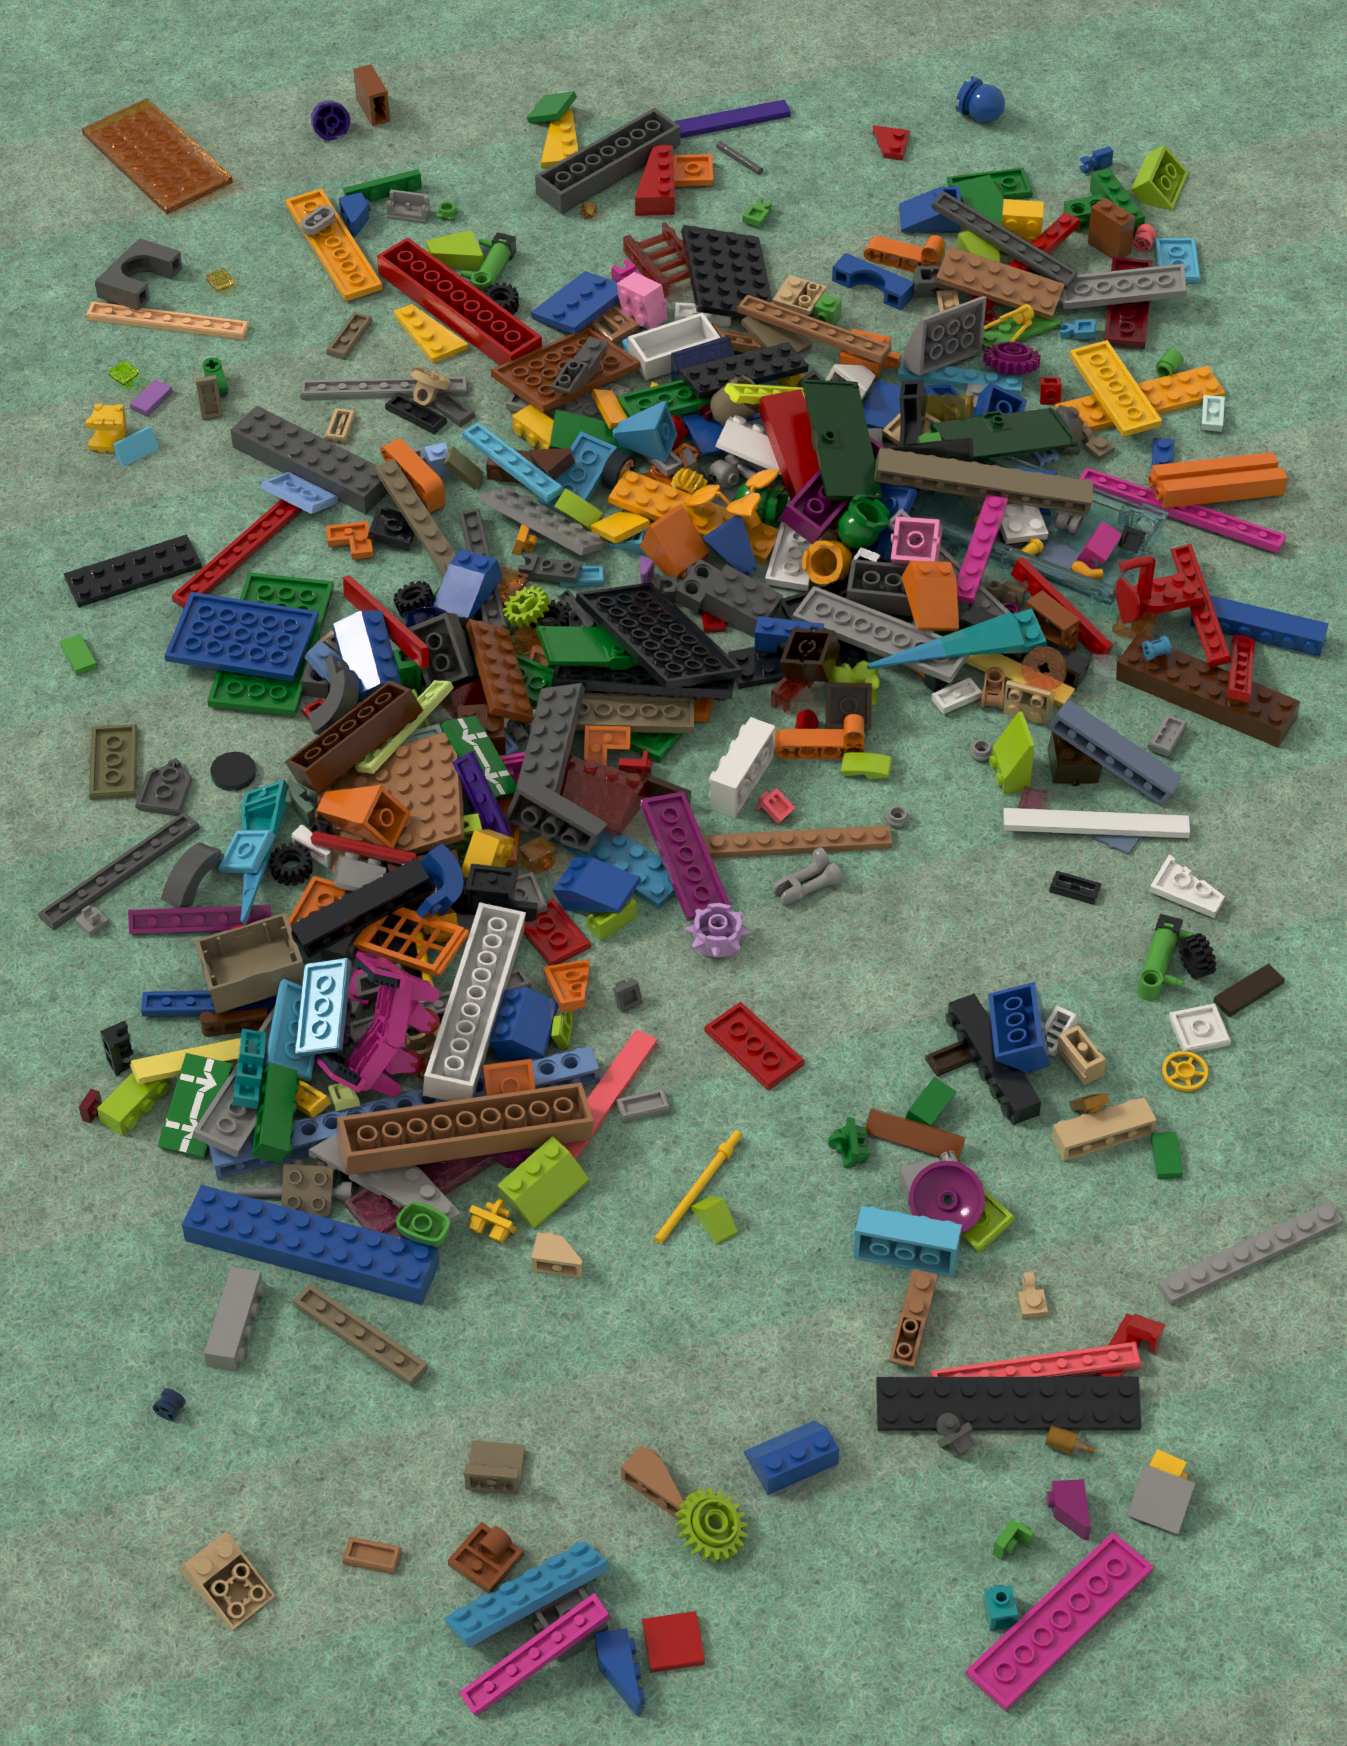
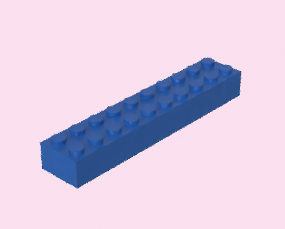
[182,1185,440,1305]

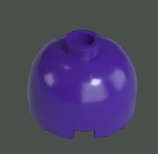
[311,100,350,141]

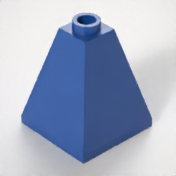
[702,515,756,576]

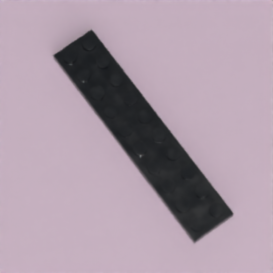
[876,1376,1142,1431]

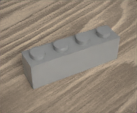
[204,1267,266,1371]

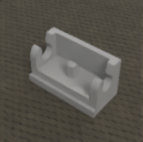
[387,189,431,224]

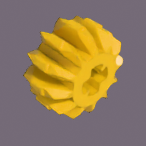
[671,468,708,495]

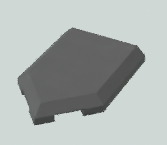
[135,758,192,816]

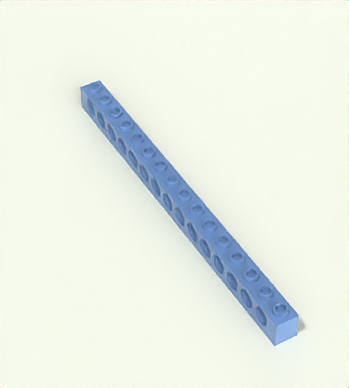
[209,1046,600,1180]

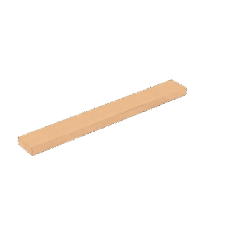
[86,302,249,340]

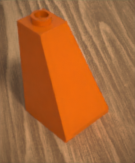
[316,785,411,848]

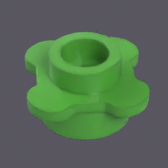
[436,201,459,220]

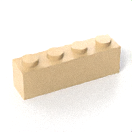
[1052,1097,1157,1161]

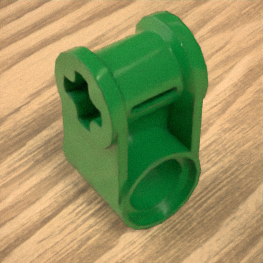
[203,358,228,395]

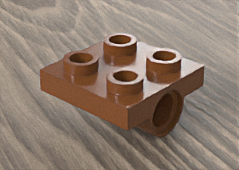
[447,1522,524,1594]

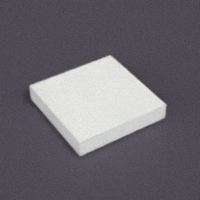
[1169,1003,1231,1053]

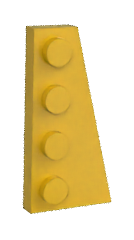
[394,304,469,364]

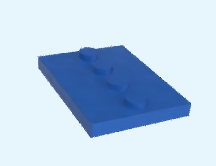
[530,271,620,335]

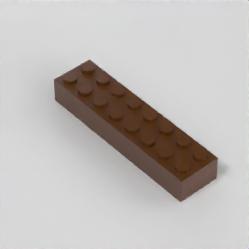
[1115,633,1300,748]

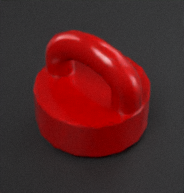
[795,709,818,729]

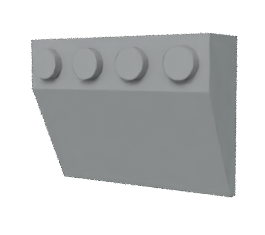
[903,296,987,376]

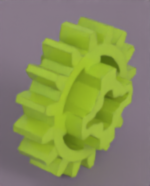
[502,585,550,628]

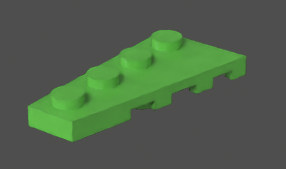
[982,315,1063,350]

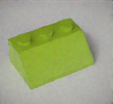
[1131,145,1189,210]
[497,1136,590,1229]

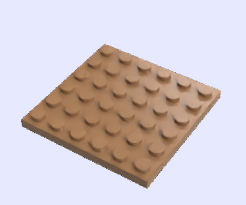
[332,732,465,875]

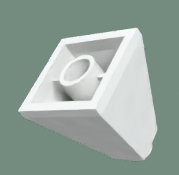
[826,364,876,400]

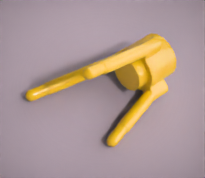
[984,304,1035,342]

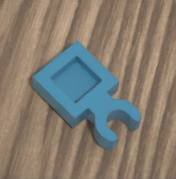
[1060,319,1097,340]

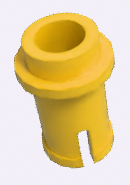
[1016,538,1044,560]

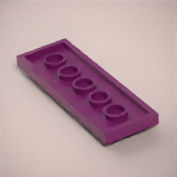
[640,791,732,921]

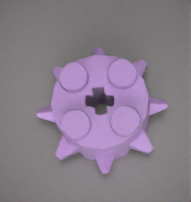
[685,903,750,958]

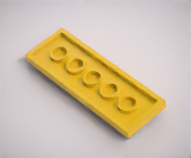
[1069,340,1162,437]

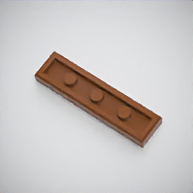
[866,1108,966,1162]

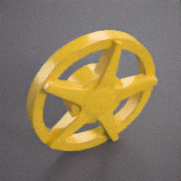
[1162,1051,1208,1092]

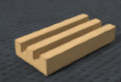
[325,408,356,444]

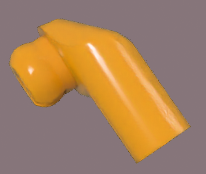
[1072,561,1103,581]

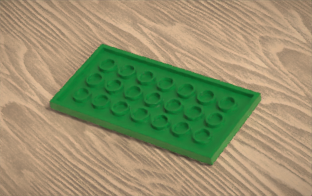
[207,572,334,717]

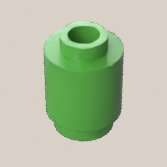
[1156,349,1184,377]

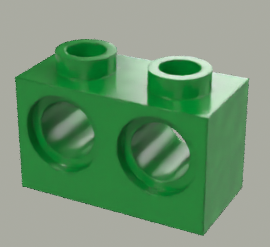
[1063,194,1104,231]

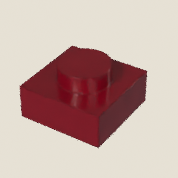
[79,1088,102,1124]

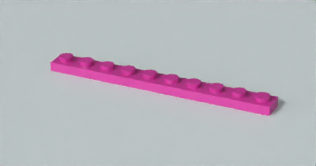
[1079,467,1287,553]

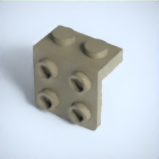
[281,1160,337,1217]

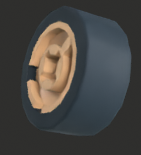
[601,449,636,490]

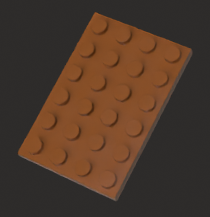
[491,326,640,413]

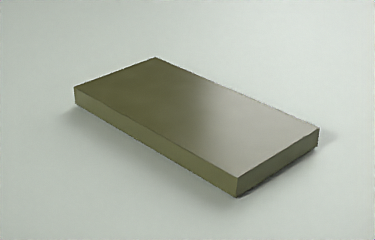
[89,724,138,800]

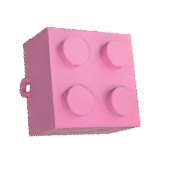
[617,272,668,330]
[891,516,943,565]

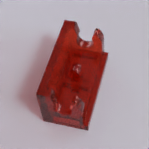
[771,677,814,713]

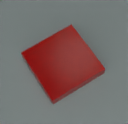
[642,1611,705,1673]

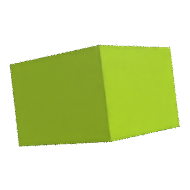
[690,1195,738,1244]

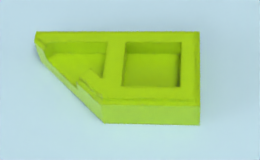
[551,1011,574,1050]

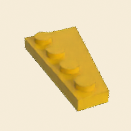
[541,110,578,168]

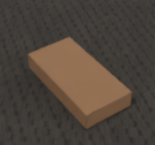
[342,1537,402,1575]

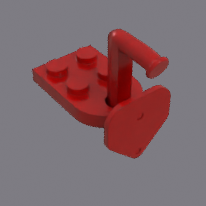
[1115,556,1204,624]

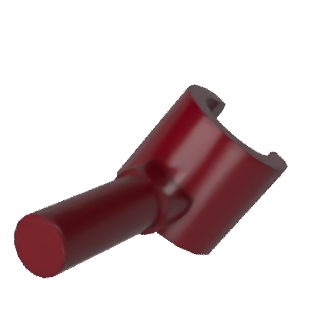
[699,405,712,421]

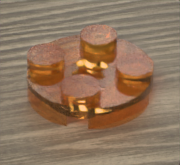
[1021,646,1067,690]

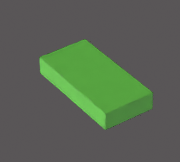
[60,634,97,675]

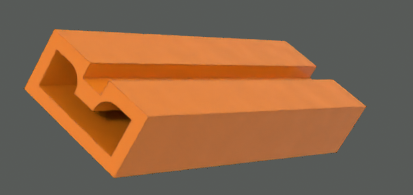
[1148,452,1288,509]

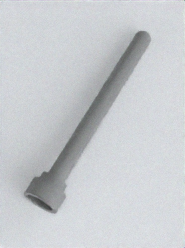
[233,1182,354,1202]

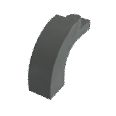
[308,655,359,735]
[161,842,224,908]

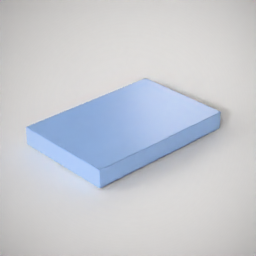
[261,472,338,514]

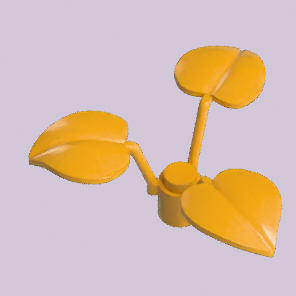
[686,469,781,529]

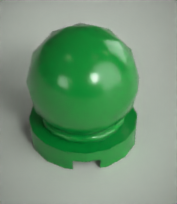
[735,482,789,528]
[837,494,890,550]

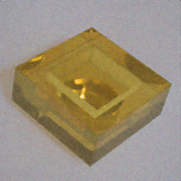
[206,267,235,292]

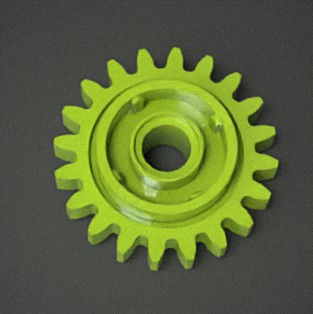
[675,1487,748,1563]

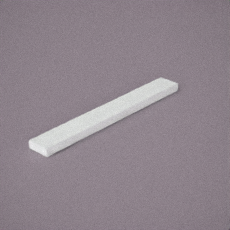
[1003,808,1190,838]

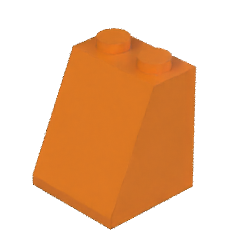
[639,504,710,578]

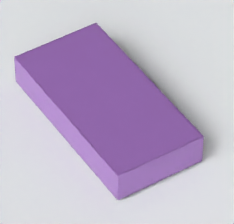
[130,379,172,416]

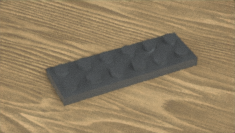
[515,683,585,795]

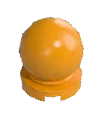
[802,540,853,584]

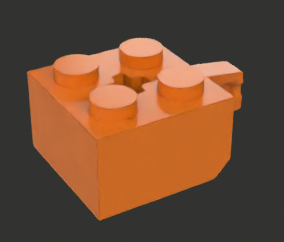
[839,329,901,381]

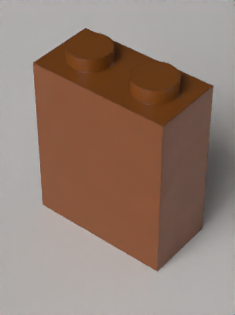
[353,64,390,126]
[1088,198,1135,259]

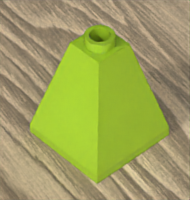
[956,231,1000,263]

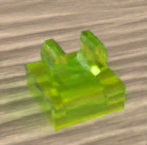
[108,360,139,388]

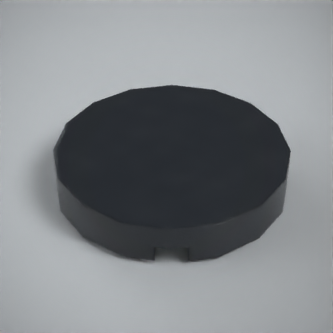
[210,751,256,791]

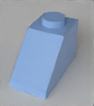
[421,443,452,477]

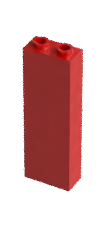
[758,389,820,500]

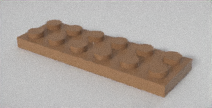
[935,246,1065,320]

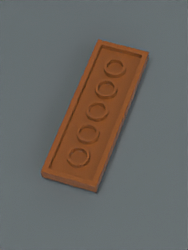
[466,619,534,724]

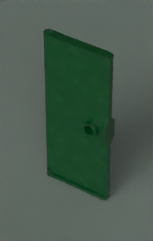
[802,379,884,502]
[929,407,1078,460]

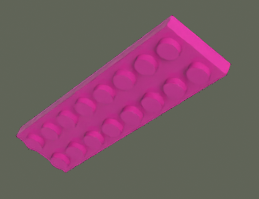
[965,1532,1154,1712]

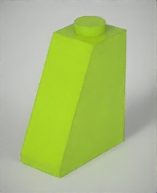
[424,230,484,270]

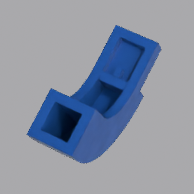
[416,843,464,919]

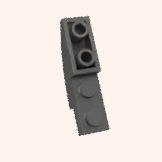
[551,336,609,395]

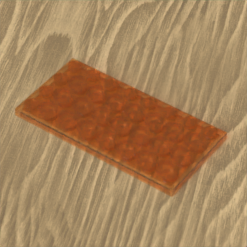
[82,98,233,215]

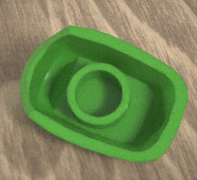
[396,1201,450,1246]

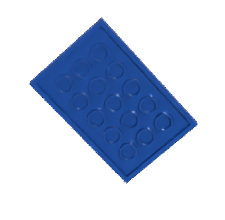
[165,592,319,682]

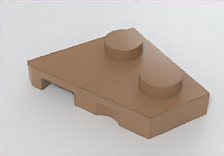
[711,323,762,353]

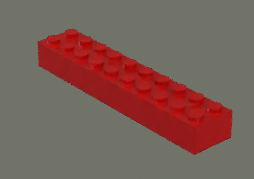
[377,237,542,365]

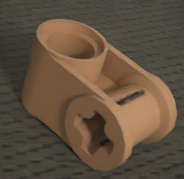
[980,667,1005,710]

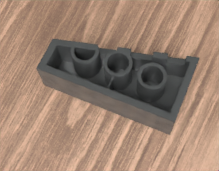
[505,777,608,853]

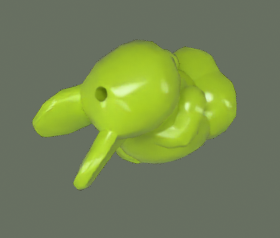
[825,661,880,706]

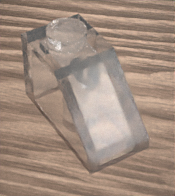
[1091,654,1117,700]

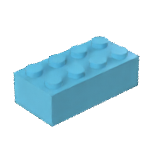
[854,1206,962,1277]

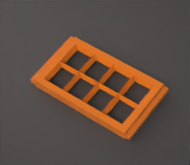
[353,907,470,976]

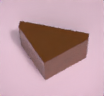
[529,449,575,480]

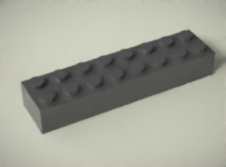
[535,108,680,213]
[230,406,388,515]

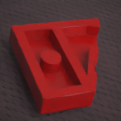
[873,125,910,161]

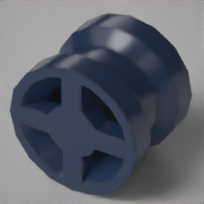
[152,1388,186,1421]

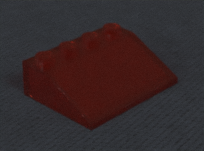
[560,754,648,835]

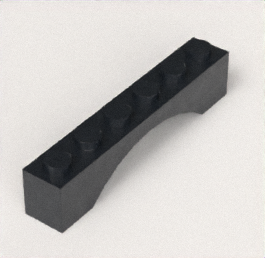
[899,380,928,502]

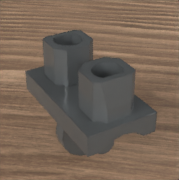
[936,1413,975,1457]

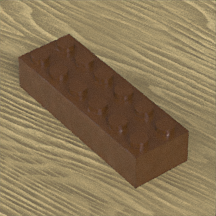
[285,680,423,793]

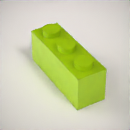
[97,1072,171,1136]

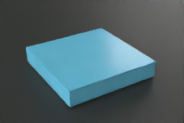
[218,830,275,873]

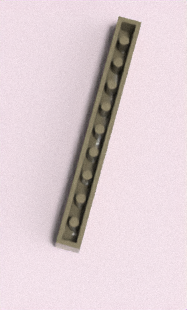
[874,448,1093,515]

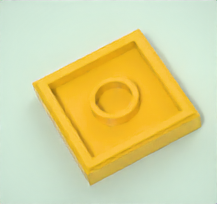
[591,509,650,544]

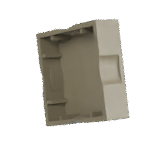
[194,912,304,1014]

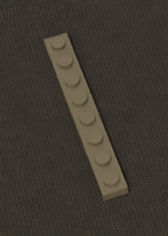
[375,459,456,578]

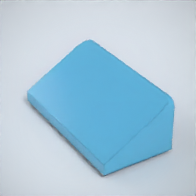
[114,426,159,466]

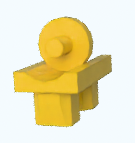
[468,1199,517,1244]

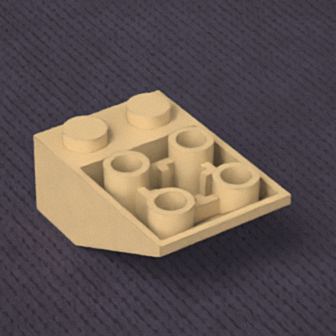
[178,1531,275,1630]

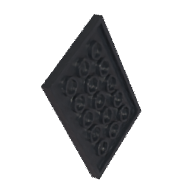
[681,225,772,319]

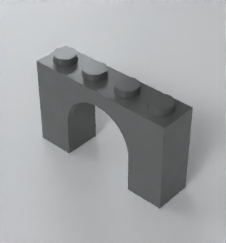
[95,238,182,311]

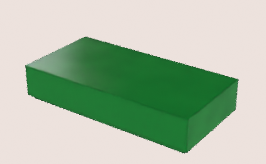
[1151,1132,1183,1179]

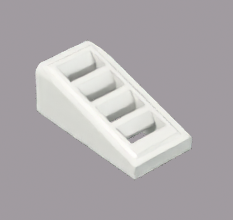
[291,825,332,869]
[1045,1005,1079,1057]

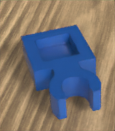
[1079,146,1114,173]

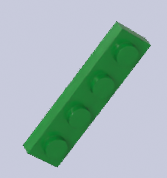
[343,169,422,202]

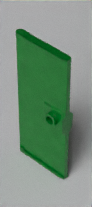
[536,626,641,670]

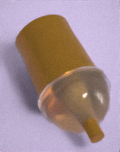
[1045,1425,1095,1458]

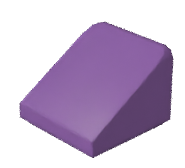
[639,556,655,584]

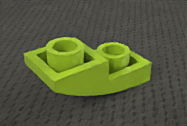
[554,488,603,531]
[841,752,893,780]

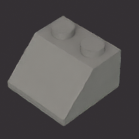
[332,852,386,891]

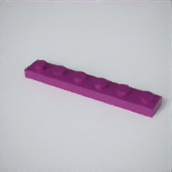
[128,904,272,934]

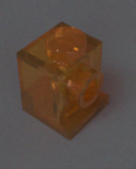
[511,622,542,655]

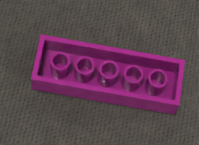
[780,436,885,544]

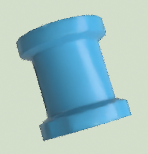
[1142,636,1172,661]

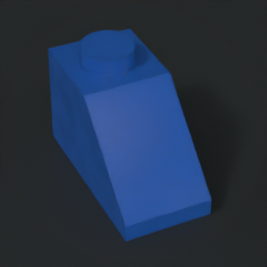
[339,192,371,237]

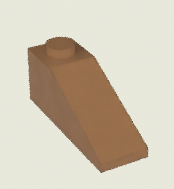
[621,1445,683,1521]

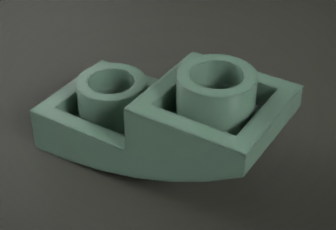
[287,778,316,827]

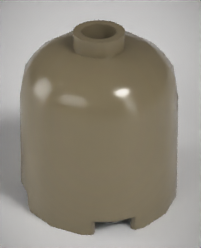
[710,375,759,426]

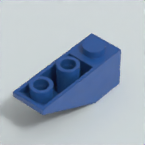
[594,1628,645,1716]

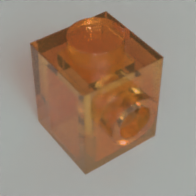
[519,836,557,875]

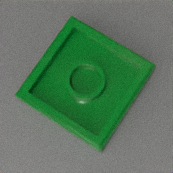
[527,91,577,123]

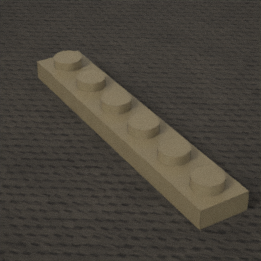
[293,1284,428,1387]

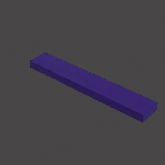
[674,99,791,138]

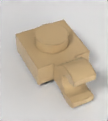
[1018,1272,1048,1319]

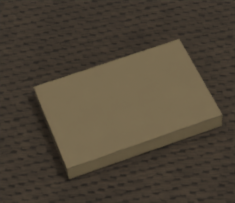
[741,301,812,354]

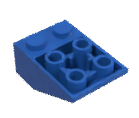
[899,187,961,232]

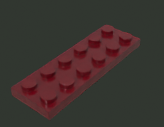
[1104,257,1153,348]

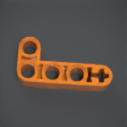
[864,235,945,273]
[380,438,446,514]
[775,714,865,759]

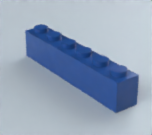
[1190,595,1329,656]

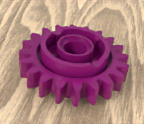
[983,342,1041,375]

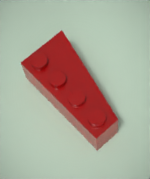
[635,145,675,216]

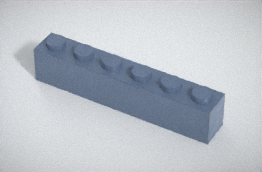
[1048,699,1182,806]

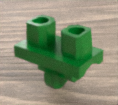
[828,1117,870,1168]

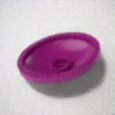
[909,1161,985,1234]

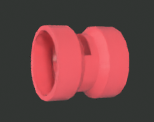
[1132,224,1156,253]

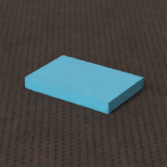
[1154,238,1201,283]

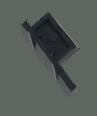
[451,864,538,922]

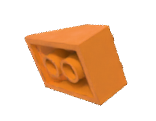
[901,561,959,631]

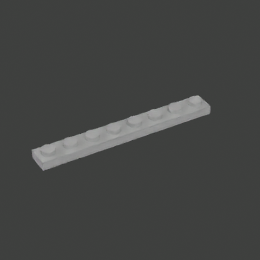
[1157,1202,1343,1305]

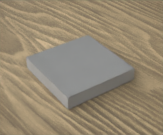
[1127,1464,1196,1534]

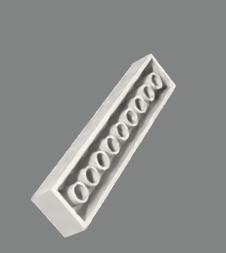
[423,903,526,1101]

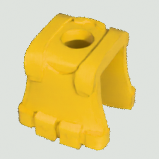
[85,404,127,453]

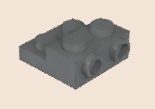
[531,1586,608,1662]

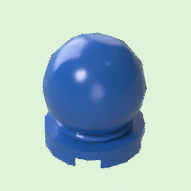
[955,76,1005,123]

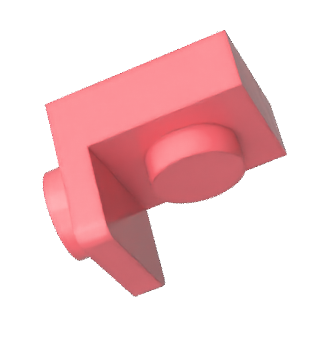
[755,788,795,824]

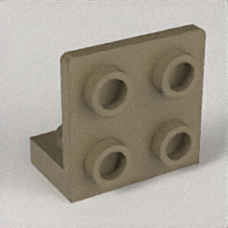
[464,1441,525,1494]

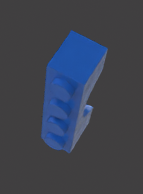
[832,253,915,311]

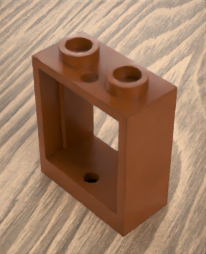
[1025,591,1080,652]

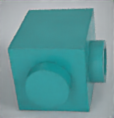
[983,1585,1018,1631]

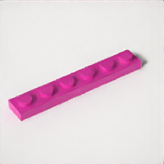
[956,494,1008,604]
[459,1593,612,1717]

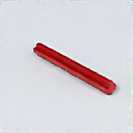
[310,831,418,864]

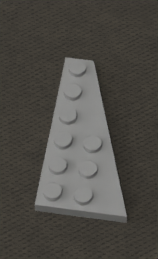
[309,1134,460,1224]

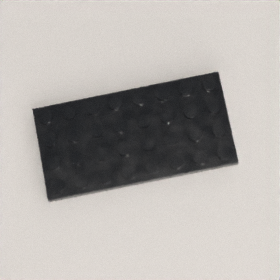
[575,582,743,690]

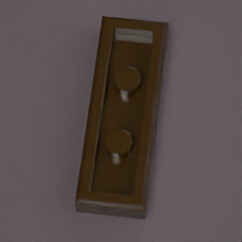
[1213,963,1284,1017]

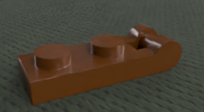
[199,1007,268,1037]

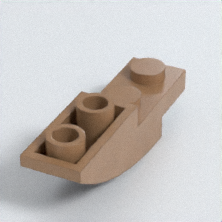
[889,1269,938,1368]

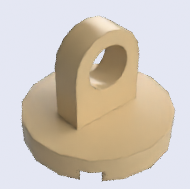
[410,366,451,406]

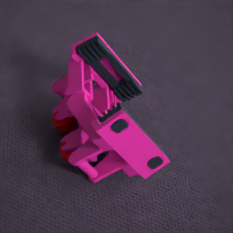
[315,951,440,1097]

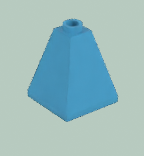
[613,401,678,462]

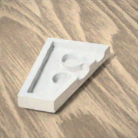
[1149,854,1225,918]

